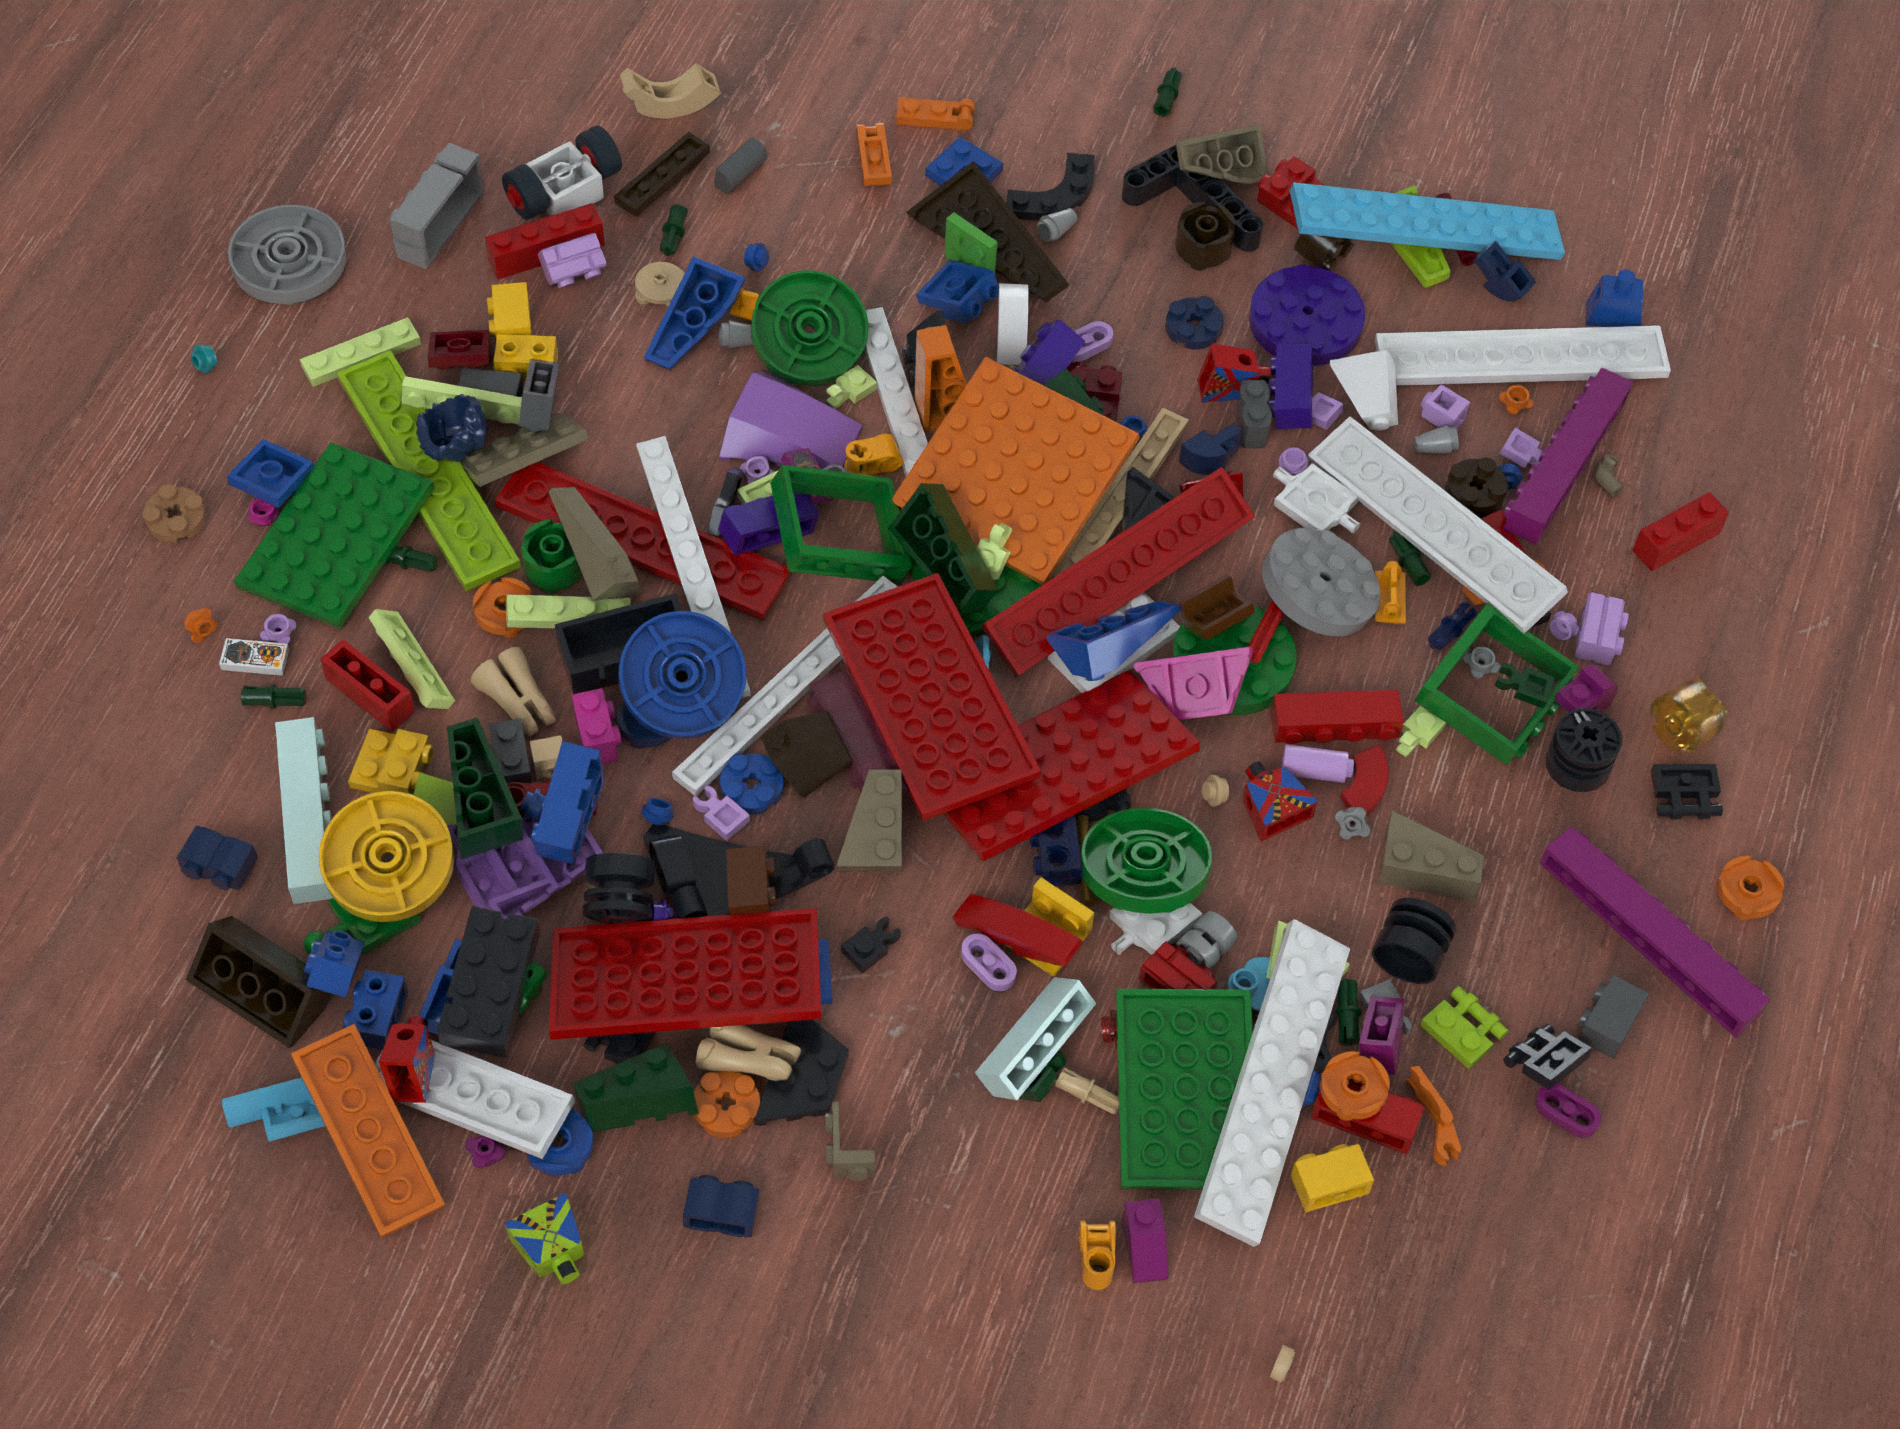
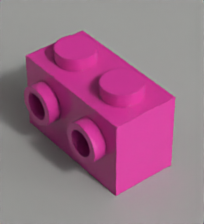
[571,688,622,764]

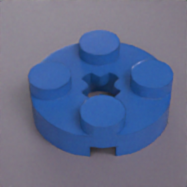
[720,753,784,815]
[526,1109,594,1176]

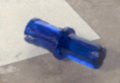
[1427,602,1477,650]

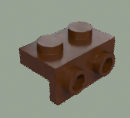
[1179,575,1255,641]

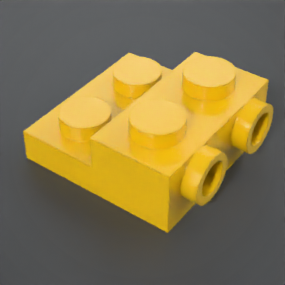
[348,729,434,795]

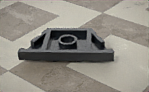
[1122,467,1175,532]
[755,1020,849,1126]

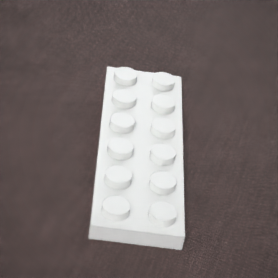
[374,1040,575,1159]

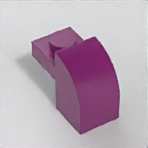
[1554,665,1618,712]

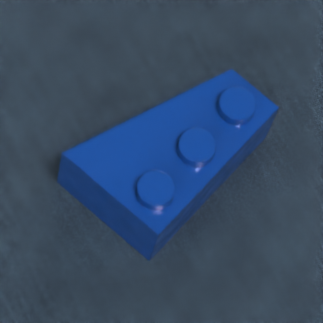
[531,741,605,864]

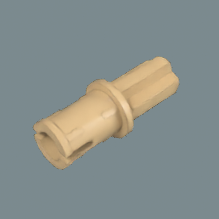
[1055,1067,1118,1114]

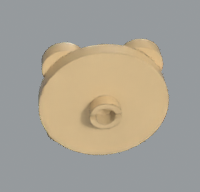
[635,262,685,307]

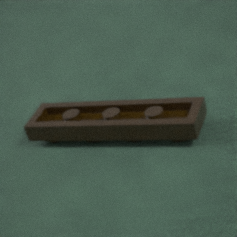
[614,132,710,217]

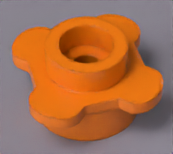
[1499,385,1533,415]
[184,607,218,643]

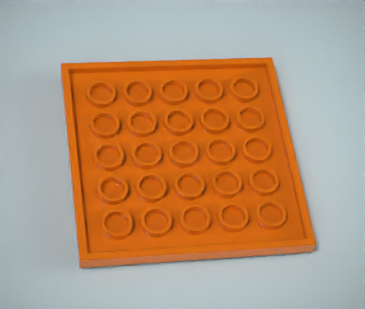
[890,356,1140,585]

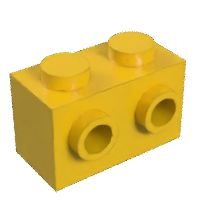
[487,282,532,340]
[494,334,558,381]
[1291,1144,1374,1213]

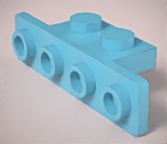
[221,1077,325,1142]

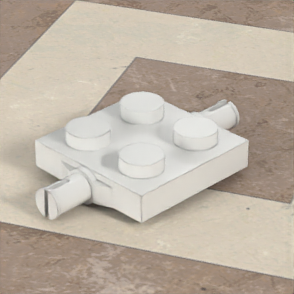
[1273,463,1361,534]
[1110,903,1202,955]

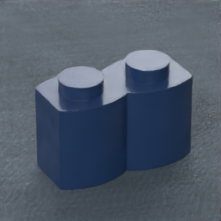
[177,826,258,890]
[683,1175,759,1237]

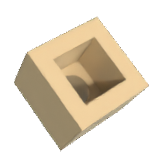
[529,735,562,779]

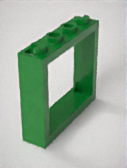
[770,465,912,584]
[1414,603,1580,765]

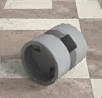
[1176,911,1238,969]

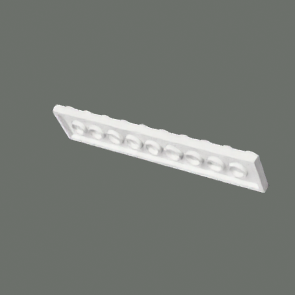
[1375,326,1671,386]
[1308,416,1568,634]
[1194,919,1350,1247]

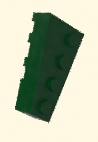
[888,483,998,613]
[447,717,523,860]

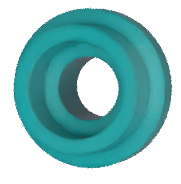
[190,344,217,374]

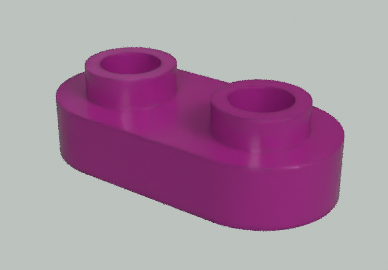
[1535,1084,1601,1138]

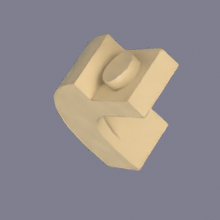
[620,63,721,119]

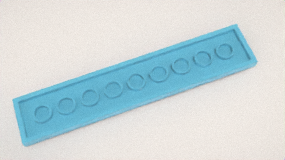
[1290,182,1565,260]

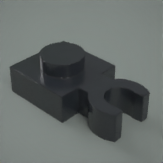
[841,917,901,973]

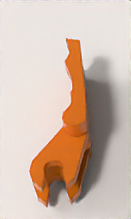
[1405,1066,1461,1167]

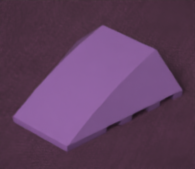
[719,370,862,469]
[447,812,603,919]

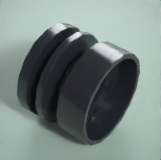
[1545,708,1622,792]
[583,853,655,924]
[1371,898,1457,984]

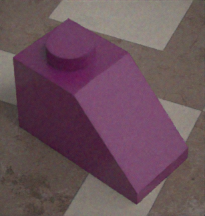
[1359,996,1404,1075]
[1122,1198,1168,1283]

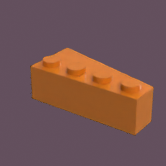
[914,325,967,432]

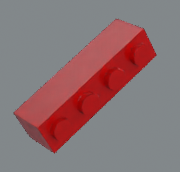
[485,203,605,280]
[1270,690,1404,744]

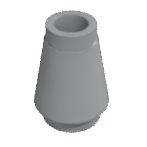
[1036,208,1078,242]
[719,320,753,349]
[1414,425,1459,454]

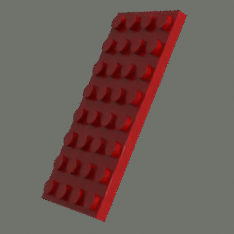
[823,573,1041,821]
[943,669,1200,862]
[549,908,822,1040]

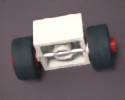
[502,125,622,220]

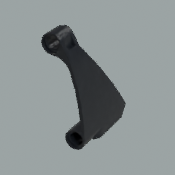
[643,824,835,919]

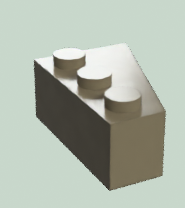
[836,770,902,872]
[1378,810,1484,902]

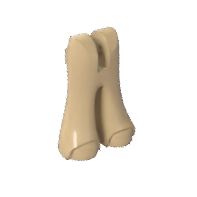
[471,647,556,737]
[695,1025,801,1081]

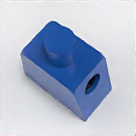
[1586,270,1643,327]

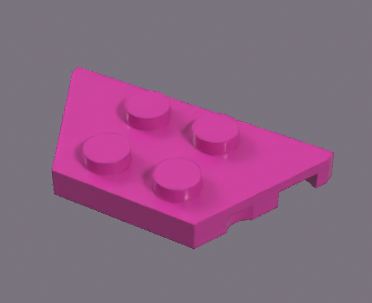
[1133,647,1253,720]

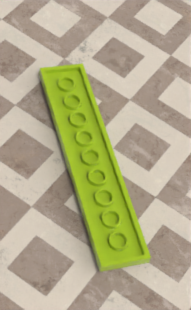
[337,350,521,592]

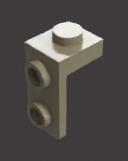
[825,1101,875,1181]

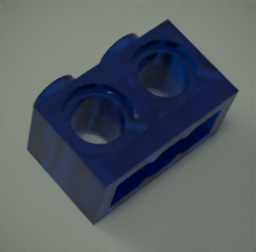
[1030,815,1082,886]

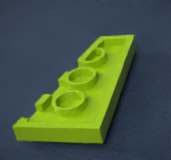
[1391,185,1451,288]

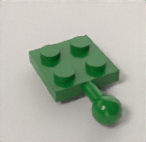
[303,898,421,954]

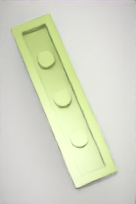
[300,317,421,387]
[402,376,522,424]
[505,595,631,628]
[369,609,455,710]

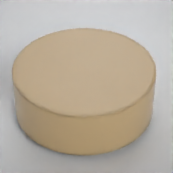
[1270,1345,1296,1383]

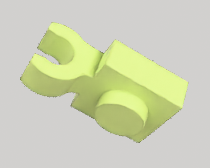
[826,365,877,409]
[977,523,1012,580]
[1396,705,1446,757]

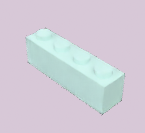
[975,977,1097,1100]

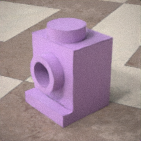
[1420,384,1470,430]

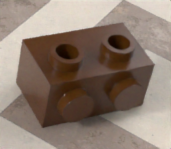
[726,846,777,915]

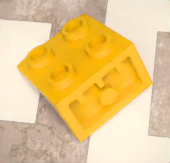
[1006,877,1095,976]

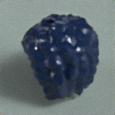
[416,394,487,462]

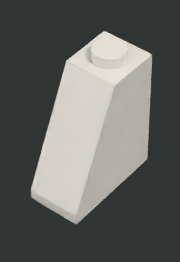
[1330,349,1398,431]

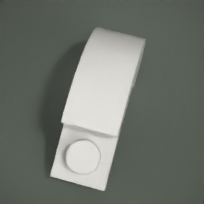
[996,283,1028,365]

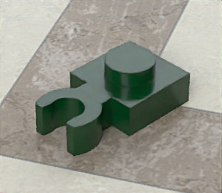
[1495,663,1555,709]
[1019,1050,1067,1102]

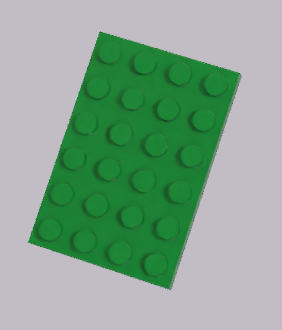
[234,442,435,629]
[1115,989,1253,1190]

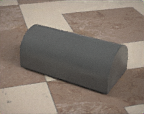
[714,137,768,193]

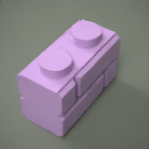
[538,233,606,289]
[1574,592,1629,666]

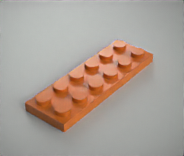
[291,1024,445,1239]

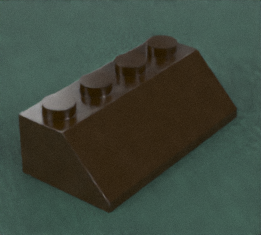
[186,916,331,1048]

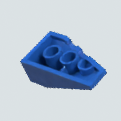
[644,256,746,370]
[1047,601,1180,681]

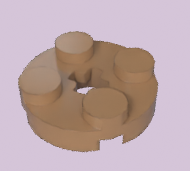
[142,484,206,543]

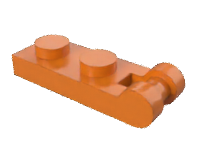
[896,97,975,130]
[856,122,892,186]

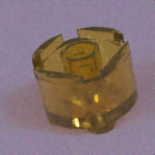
[1650,678,1728,753]

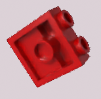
[1257,156,1326,229]

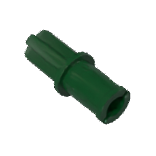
[1153,67,1182,117]
[660,204,688,256]
[1389,531,1431,586]
[386,545,438,572]
[241,684,307,709]
[1335,979,1362,1046]

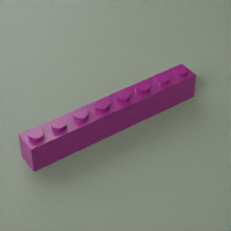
[1503,367,1633,544]
[1539,826,1770,1038]

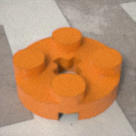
[473,577,532,638]
[1716,856,1784,920]
[1320,1051,1390,1121]
[693,1071,760,1138]

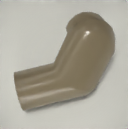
[1595,454,1624,497]

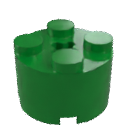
[521,520,583,594]

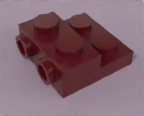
[427,329,492,370]
[1066,362,1123,422]

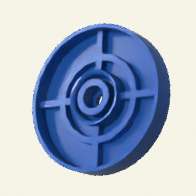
[618,611,746,739]

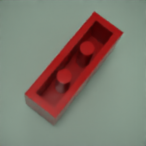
[1632,492,1729,572]
[320,639,415,732]
[1311,1079,1424,1155]

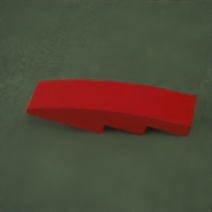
[952,893,1083,967]

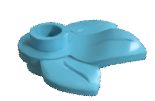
[1227,957,1270,1013]

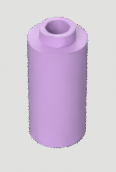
[1281,744,1354,783]

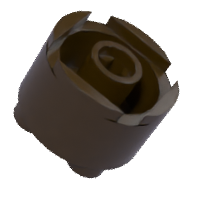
[1175,202,1235,271]
[1294,234,1354,271]
[1444,457,1508,519]

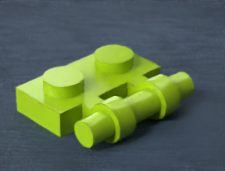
[1420,986,1509,1070]

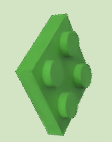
[945,212,997,274]

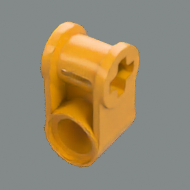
[844,433,904,476]
[1079,1220,1116,1290]

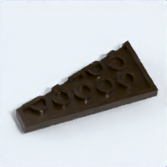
[906,161,1069,303]

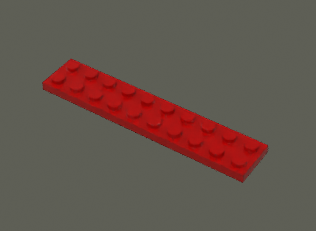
[495,462,792,621]
[981,467,1255,678]

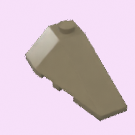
[1176,124,1269,184]
[548,487,642,601]

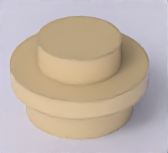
[1202,775,1229,807]

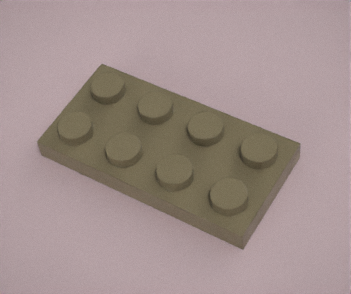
[460,413,588,487]

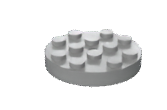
[228,205,347,305]
[1262,528,1381,636]

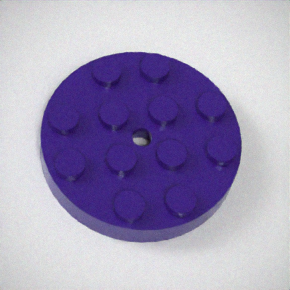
[1249,265,1365,366]

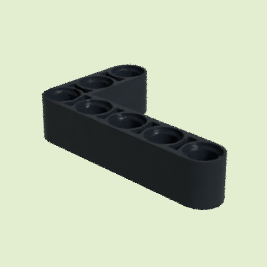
[1122,145,1263,252]

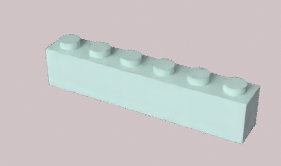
[275,717,333,904]

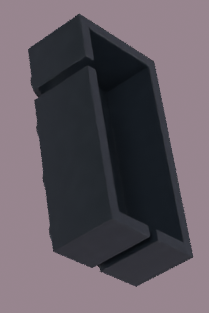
[554,593,682,694]
[437,906,540,1058]

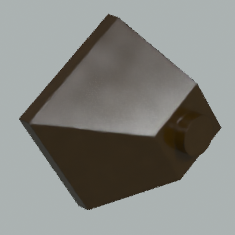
[760,711,854,798]

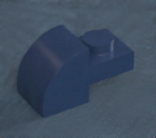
[1473,241,1536,301]
[1179,423,1242,475]

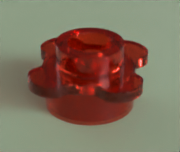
[1101,1009,1117,1049]

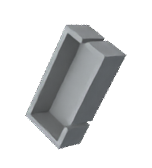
[390,143,484,270]

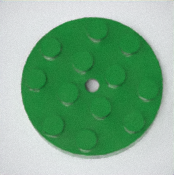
[751,270,869,386]
[1171,606,1297,715]
[1081,808,1212,914]

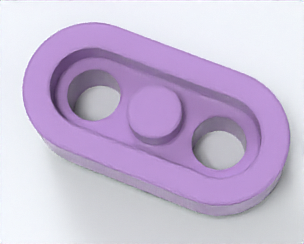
[1071,321,1113,363]
[961,934,1017,991]

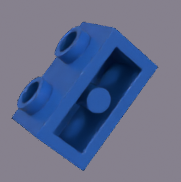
[304,930,365,998]
[343,970,408,1050]

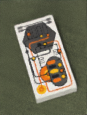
[219,638,289,676]

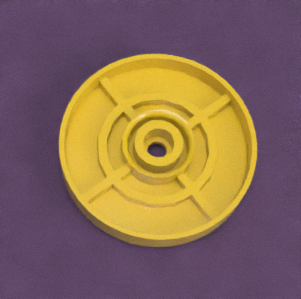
[319,791,455,922]

